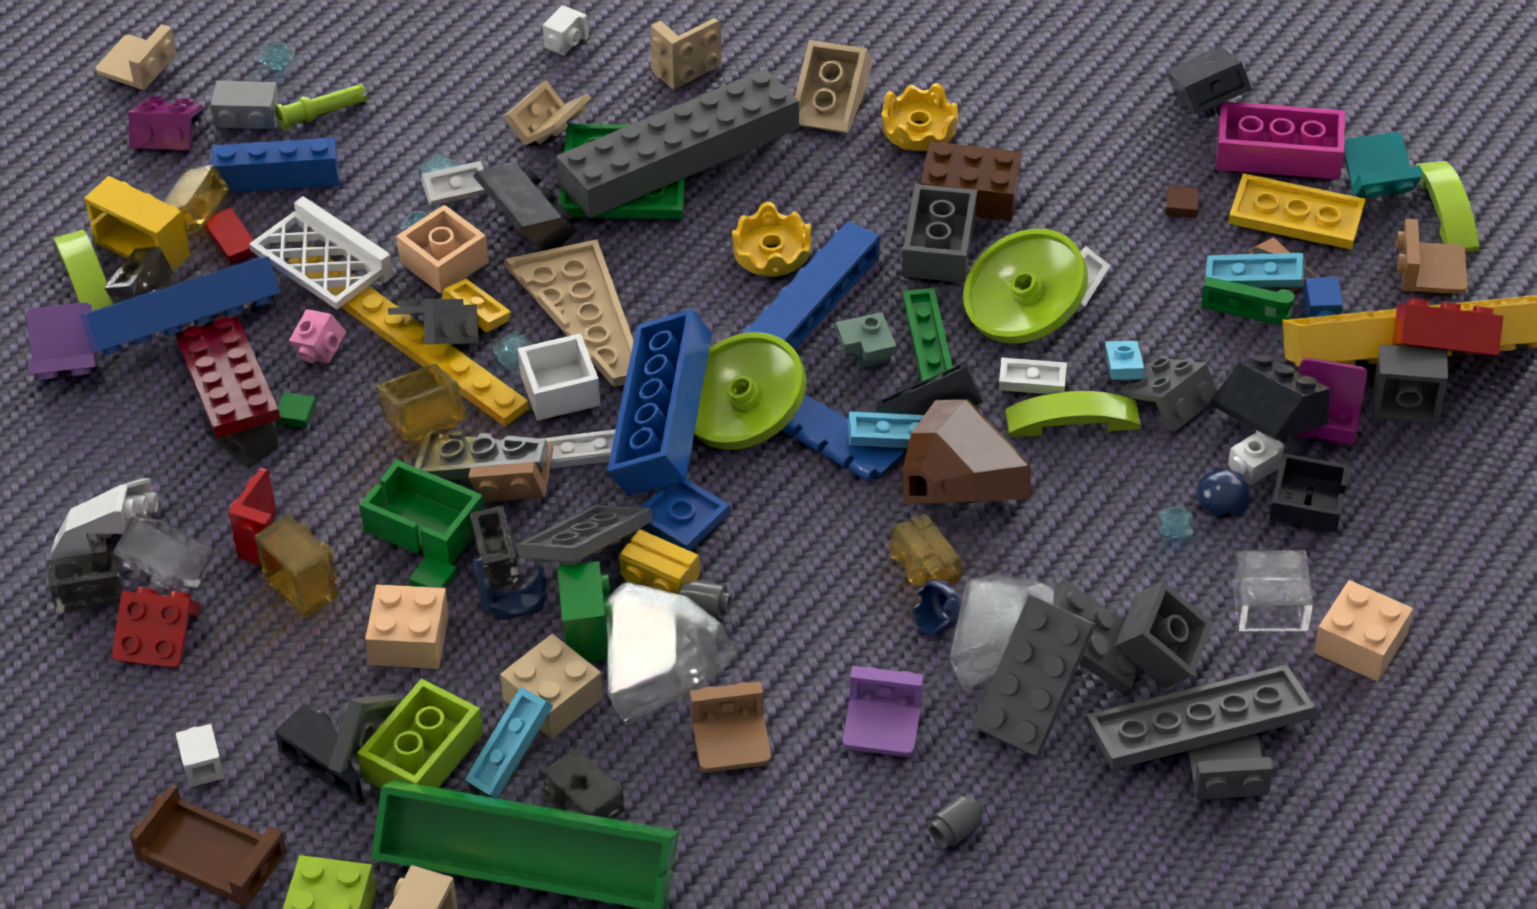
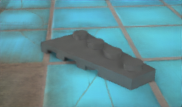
[415,428,549,480]

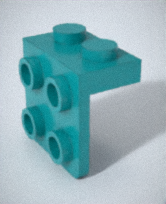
[1344,132,1423,198]

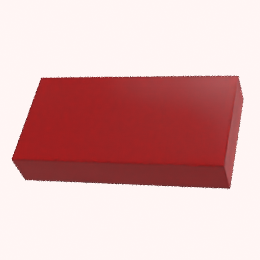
[202,208,255,264]

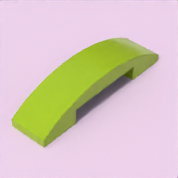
[1415,161,1479,252]
[53,229,114,311]
[1005,391,1141,437]

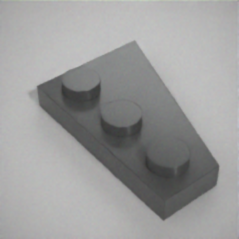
[328,693,405,773]

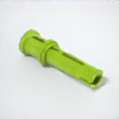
[274,83,367,131]

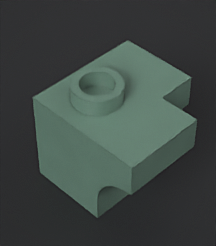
[835,312,897,368]

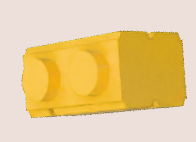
[619,529,700,601]

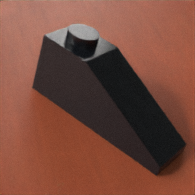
[876,361,983,415]
[275,703,363,805]

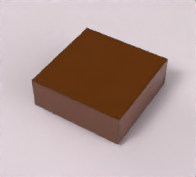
[1166,186,1199,218]

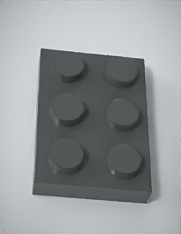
[1052,579,1137,694]

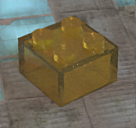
[375,363,467,441]
[255,514,338,618]

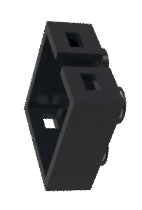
[1269,453,1350,533]

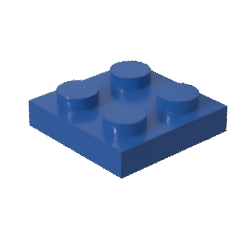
[640,479,730,551]

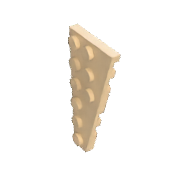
[505,239,634,387]

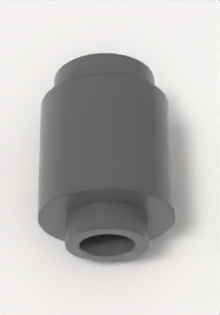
[679,580,732,620]
[928,796,983,848]

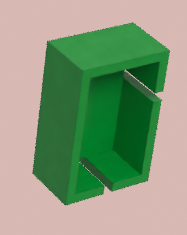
[359,460,486,565]

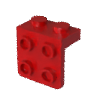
[228,468,280,569]
[112,587,201,668]

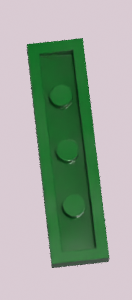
[903,288,952,381]

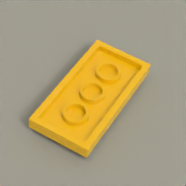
[1228,173,1366,250]

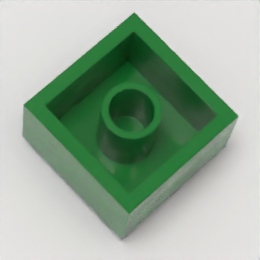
[557,561,617,662]

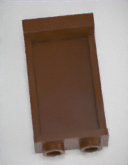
[130,785,287,908]

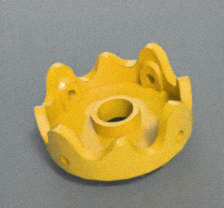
[882,83,958,151]
[732,202,811,277]

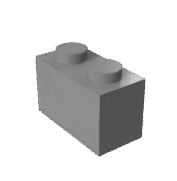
[211,81,280,129]

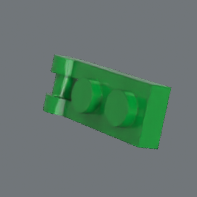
[1201,277,1294,325]

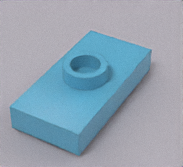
[1104,341,1144,380]

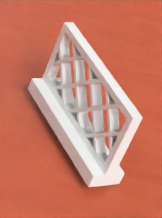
[249,196,393,309]

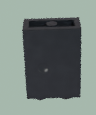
[1165,46,1252,118]

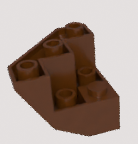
[903,399,1031,503]

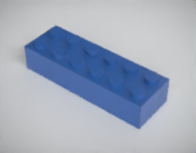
[607,309,712,496]

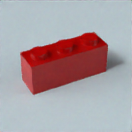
[1392,298,1504,356]

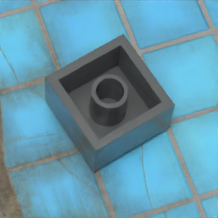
[1372,344,1448,424]
[1114,581,1213,688]

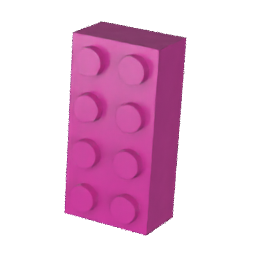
[1216,101,1345,180]

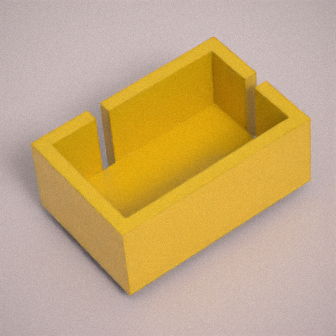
[84,176,191,278]

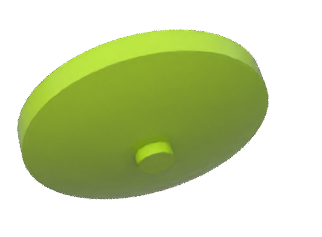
[963,229,1088,344]
[694,332,807,450]

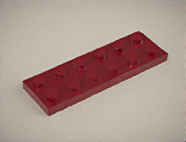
[175,317,281,438]

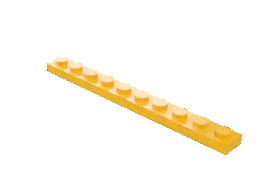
[287,244,529,427]

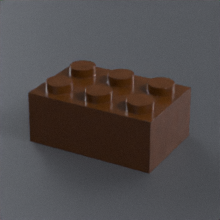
[921,141,1022,221]

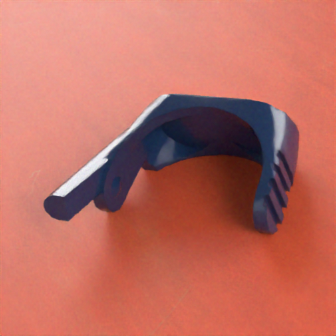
[473,557,546,620]

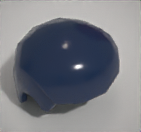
[1196,469,1251,518]
[912,580,962,636]

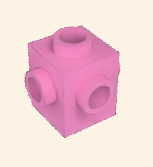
[289,309,346,364]

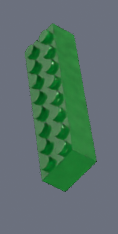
[371,780,679,909]

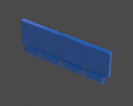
[781,394,905,482]

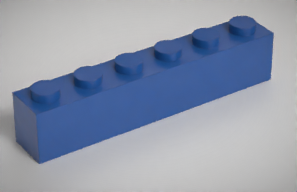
[743,221,880,350]
[80,256,280,355]

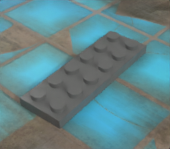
[1087,664,1316,770]

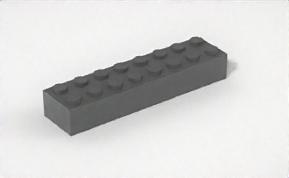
[556,69,799,218]

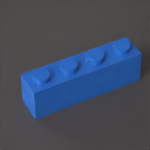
[211,138,340,193]

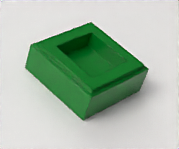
[275,392,316,428]
[409,555,457,589]

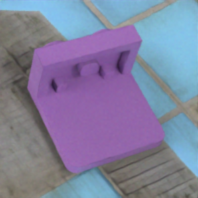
[26,302,100,380]
[843,666,923,757]

